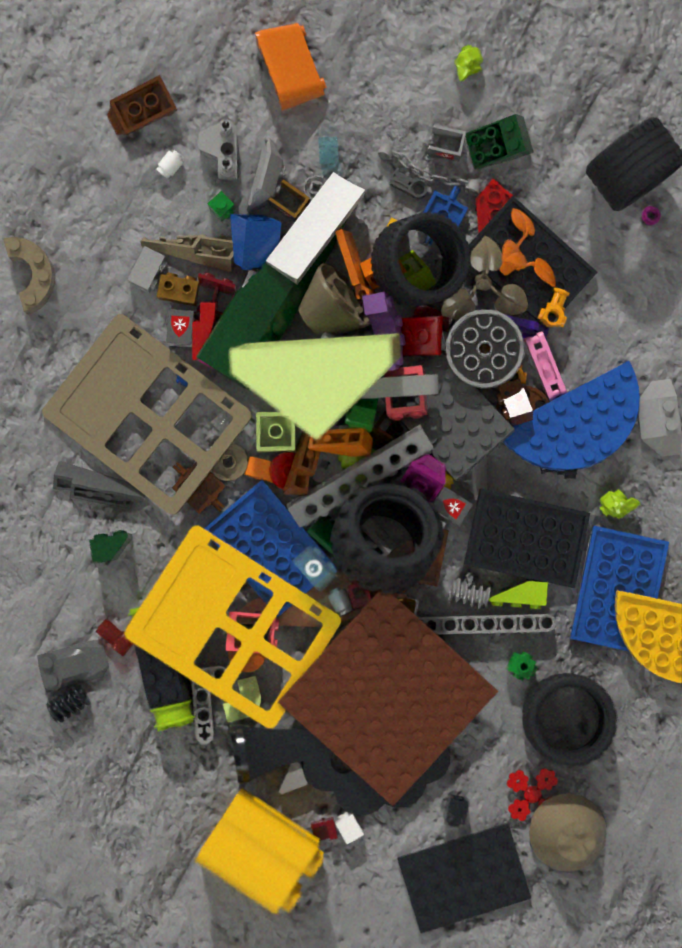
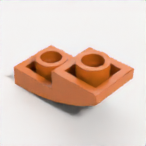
[244,456,273,483]

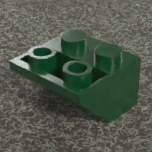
[89,530,133,563]

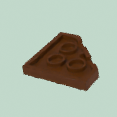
[386,529,449,587]

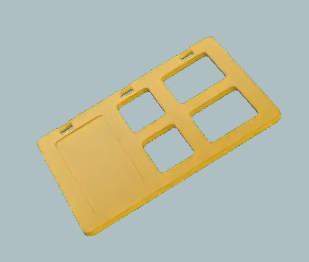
[125,526,341,728]

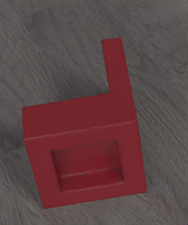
[311,817,338,841]

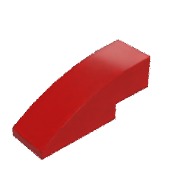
[192,301,218,360]

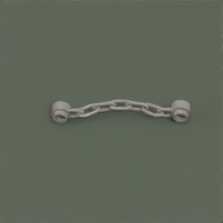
[377,143,481,196]

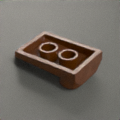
[107,75,177,135]

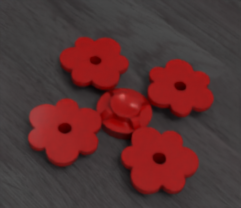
[507,768,558,821]

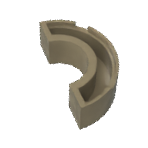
[3,237,55,315]

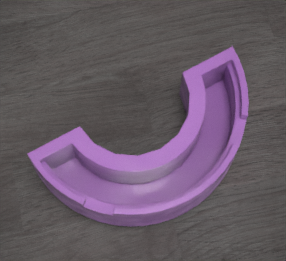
[362,292,406,371]

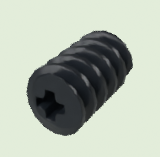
[46,685,91,723]

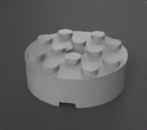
[446,310,524,389]

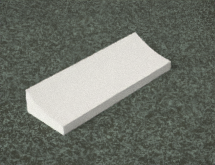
[266,172,365,284]

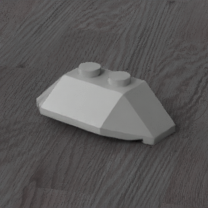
[247,136,286,214]
[638,379,682,457]

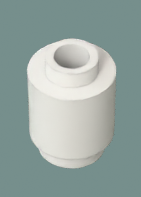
[156,150,183,179]

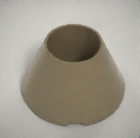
[298,263,371,337]

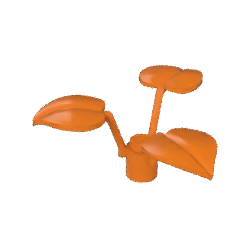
[499,208,556,288]

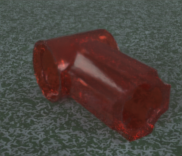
[95,619,134,656]

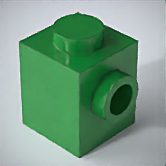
[207,191,236,222]

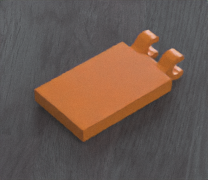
[335,229,376,300]

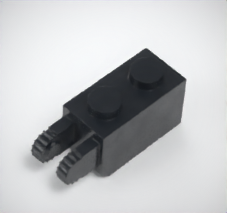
[443,794,469,827]

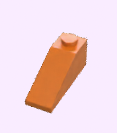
[308,428,373,457]

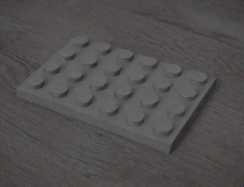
[381,352,515,482]

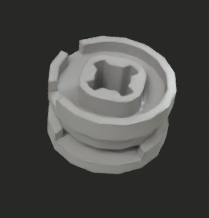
[303,175,327,202]

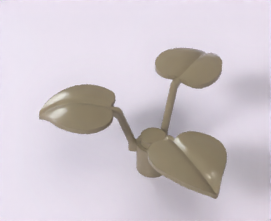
[441,236,528,320]

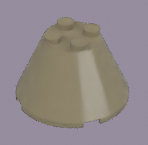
[529,793,606,871]

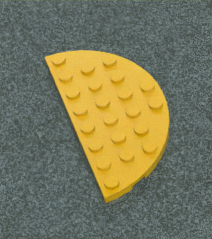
[615,590,682,683]

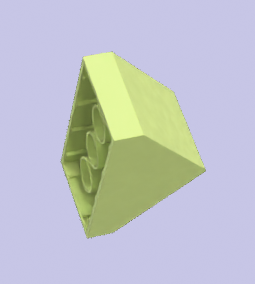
[230,334,401,439]

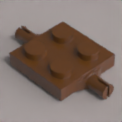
[172,462,226,514]

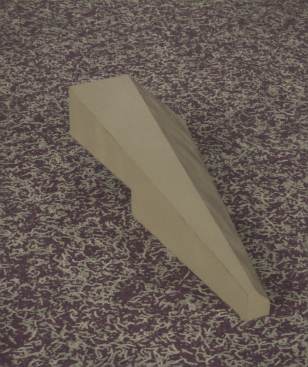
[141,234,237,273]

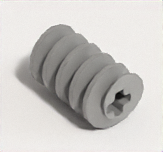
[448,578,491,609]

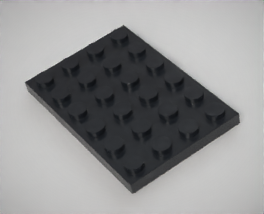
[468,196,598,329]
[464,489,590,588]
[397,822,532,934]

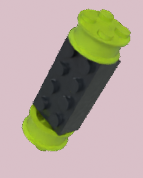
[128,607,196,731]

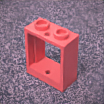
[384,365,428,421]
[226,611,279,653]

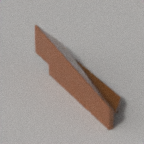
[283,430,321,495]

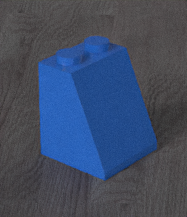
[230,214,281,270]

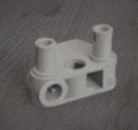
[198,119,238,181]

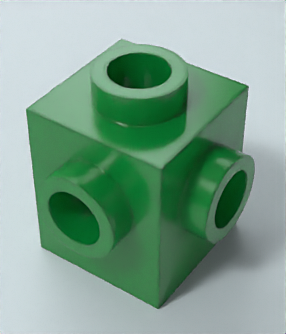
[506,652,538,681]

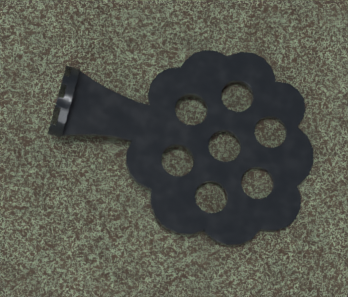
[229,724,450,815]

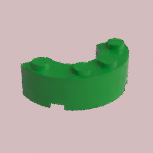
[345,376,383,433]

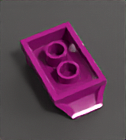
[400,455,446,503]

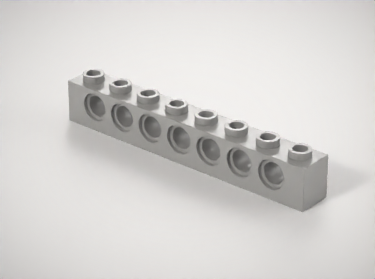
[287,425,433,527]

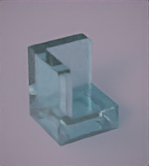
[318,137,339,165]

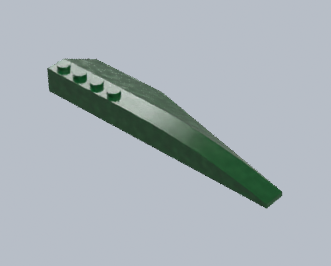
[196,218,348,390]

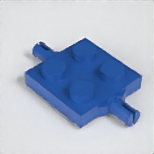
[423,186,468,247]

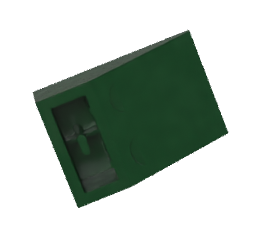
[465,114,534,170]

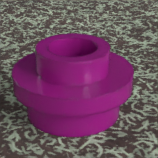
[642,206,661,225]

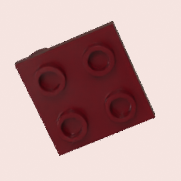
[196,272,237,319]

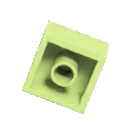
[256,412,296,453]

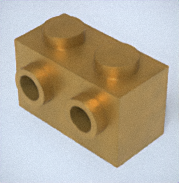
[157,272,200,307]

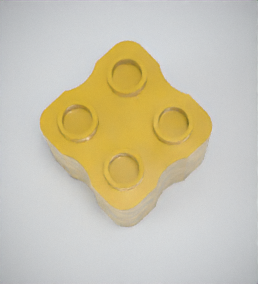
[195,787,324,915]

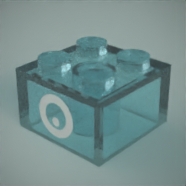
[292,546,338,593]

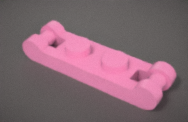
[524,331,567,402]

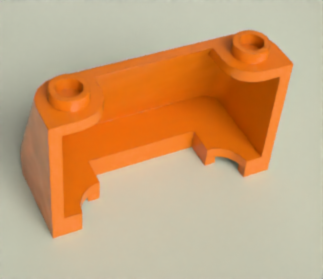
[255,23,327,111]

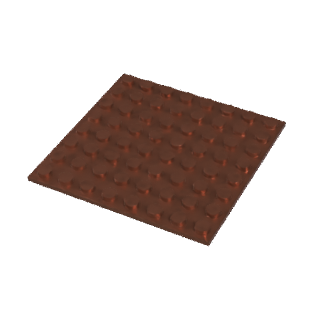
[278,590,499,806]

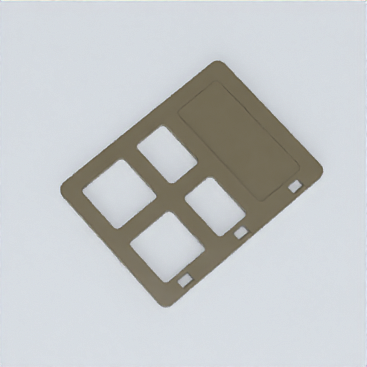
[42,314,252,515]

